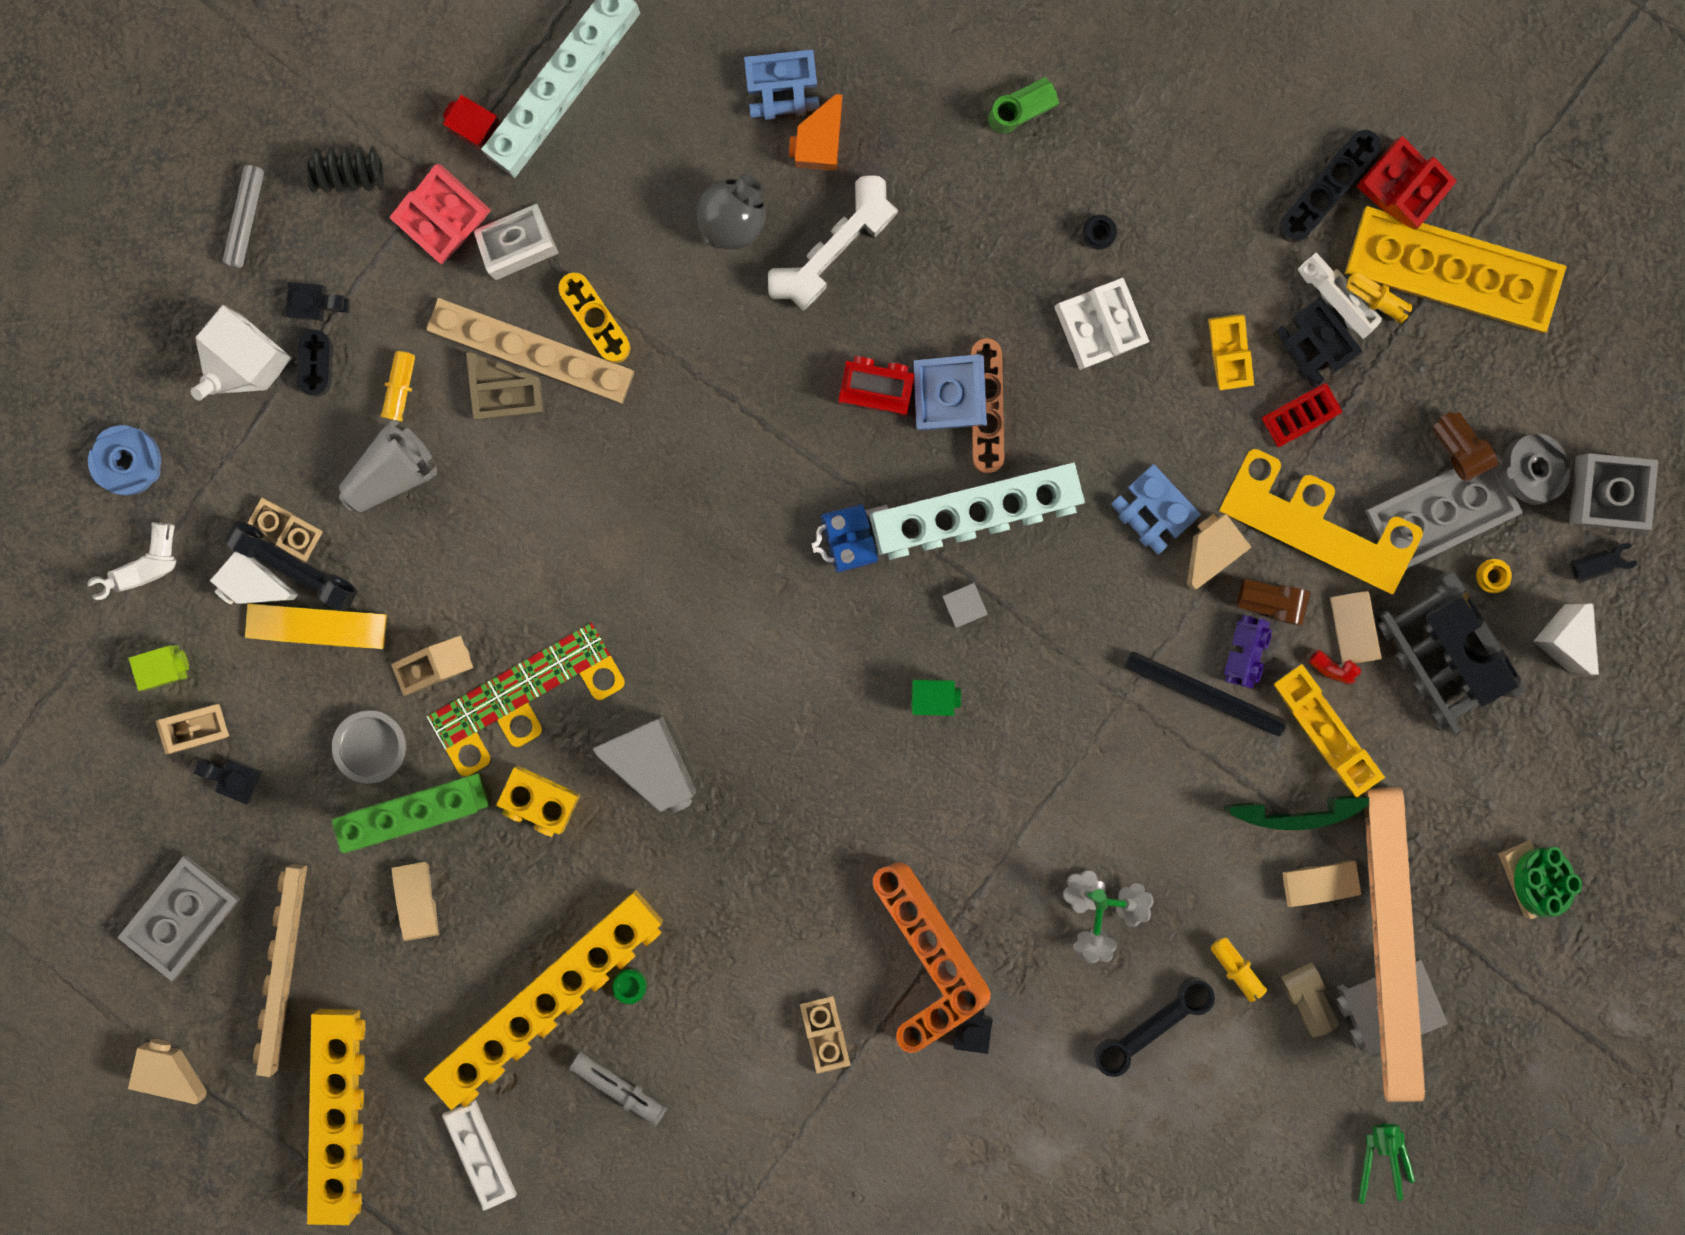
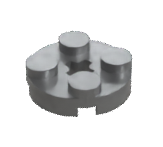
[1499,434,1570,505]

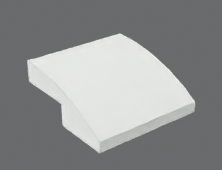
[1054,278,1149,370]

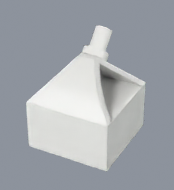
[191,305,293,400]

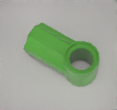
[988,77,1059,134]

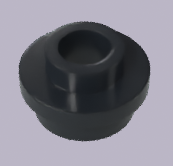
[1082,215,1117,250]

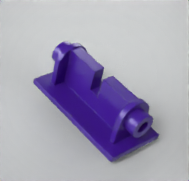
[1224,615,1272,689]

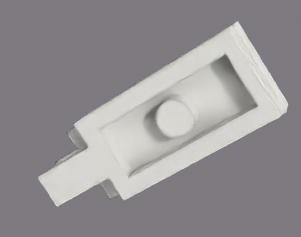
[1298,252,1382,339]

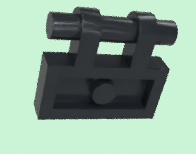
[1272,296,1363,388]

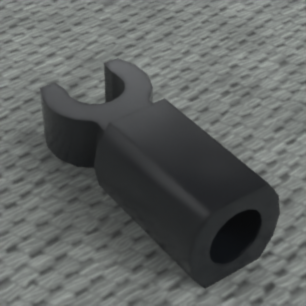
[1570,543,1637,583]

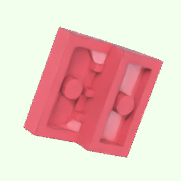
[389,164,491,264]

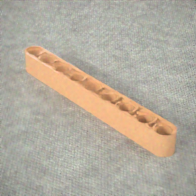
[1364,787,1425,1102]

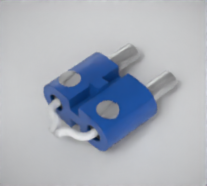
[811,504,888,573]

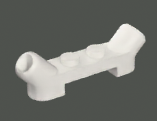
[768,176,899,311]

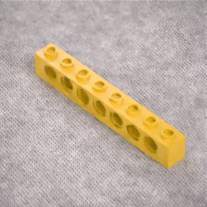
[424,890,664,1110]

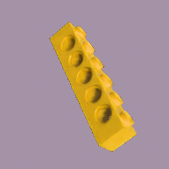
[307,1009,365,1225]

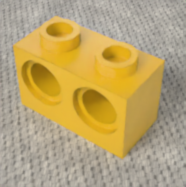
[496,765,581,837]

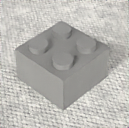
[1569,453,1658,532]

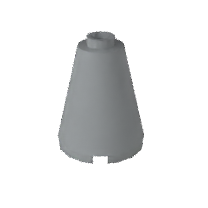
[339,420,437,512]

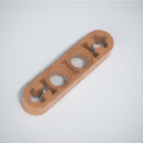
[970,338,1004,474]

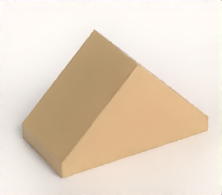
[156,704,229,755]

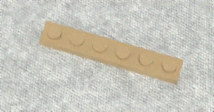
[427,298,635,404]
[253,864,307,1077]

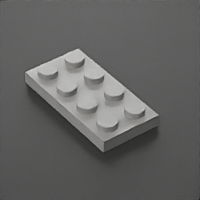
[1365,462,1523,569]

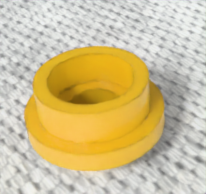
[1476,559,1512,593]

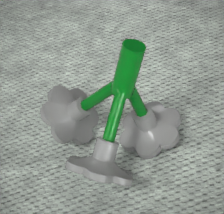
[1063,870,1154,963]

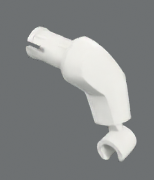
[87,522,176,600]

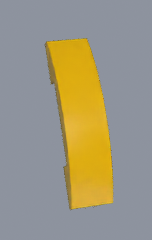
[245,604,387,649]
[1273,664,1385,798]

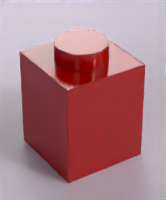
[443,94,501,152]

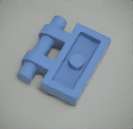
[744,50,820,120]
[1111,464,1201,555]

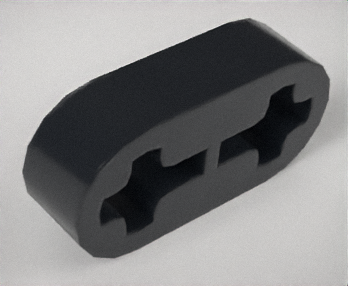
[297,329,333,397]

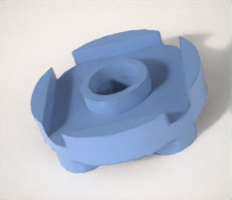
[88,425,161,496]

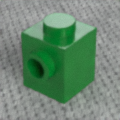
[911,679,961,716]

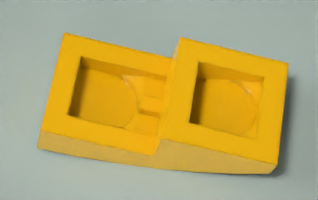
[1208,314,1254,390]

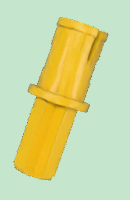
[1346,272,1412,323]
[380,351,415,422]
[1211,937,1267,1003]

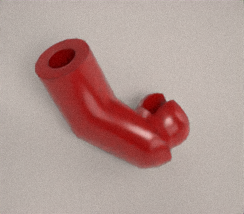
[1308,649,1361,685]

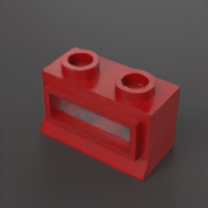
[838,356,914,417]

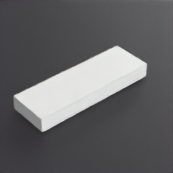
[442,1100,517,1211]

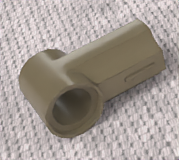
[1280,962,1339,1038]

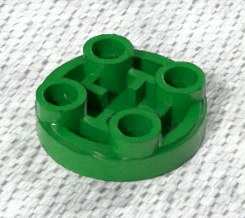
[1514,847,1582,918]

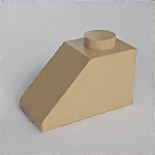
[1187,514,1252,590]
[391,636,474,696]
[128,1039,207,1105]

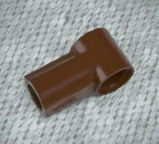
[1433,412,1498,482]
[1236,579,1310,626]

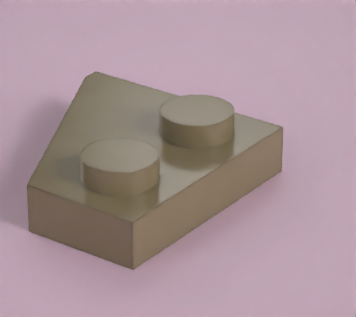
[466,352,544,421]

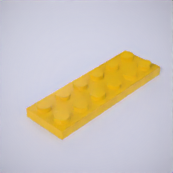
[1344,206,1567,334]

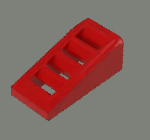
[1261,383,1343,448]

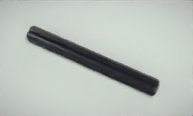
[1125,652,1287,736]

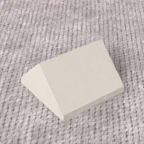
[473,203,559,280]
[1533,604,1599,675]

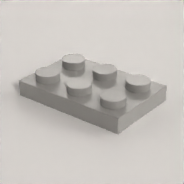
[118,855,240,982]

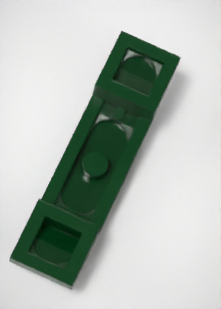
[1224,795,1369,830]

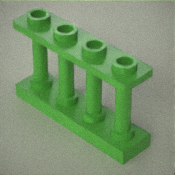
[332,773,490,853]

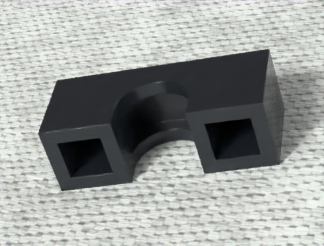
[1425,590,1521,707]

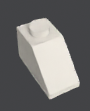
[210,551,298,604]

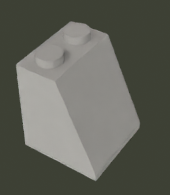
[593,717,697,814]

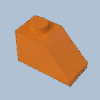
[789,94,842,171]

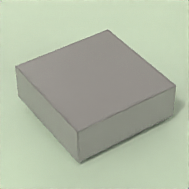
[942,583,988,628]

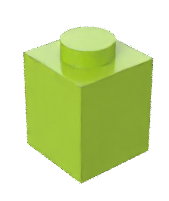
[128,645,189,691]

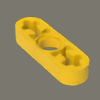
[559,273,630,363]

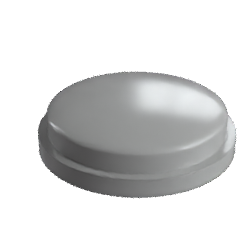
[332,710,406,784]

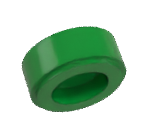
[612,968,647,1004]

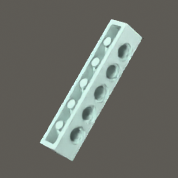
[481,0,640,178]
[869,462,1085,560]

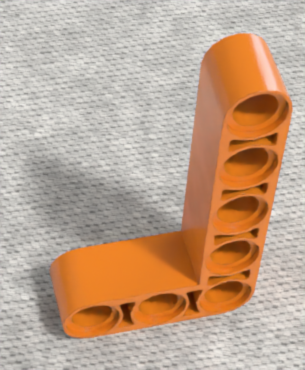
[873,862,991,1053]

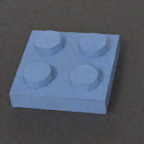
[913,354,987,431]

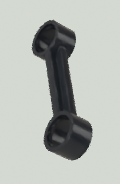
[225,521,358,611]
[1094,977,1215,1077]

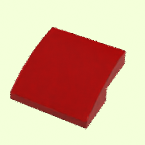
[1357,136,1457,230]

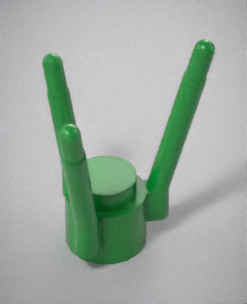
[1358,1123,1415,1204]

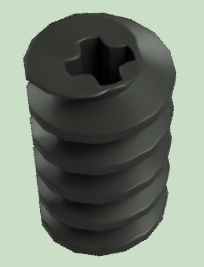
[307,146,384,193]

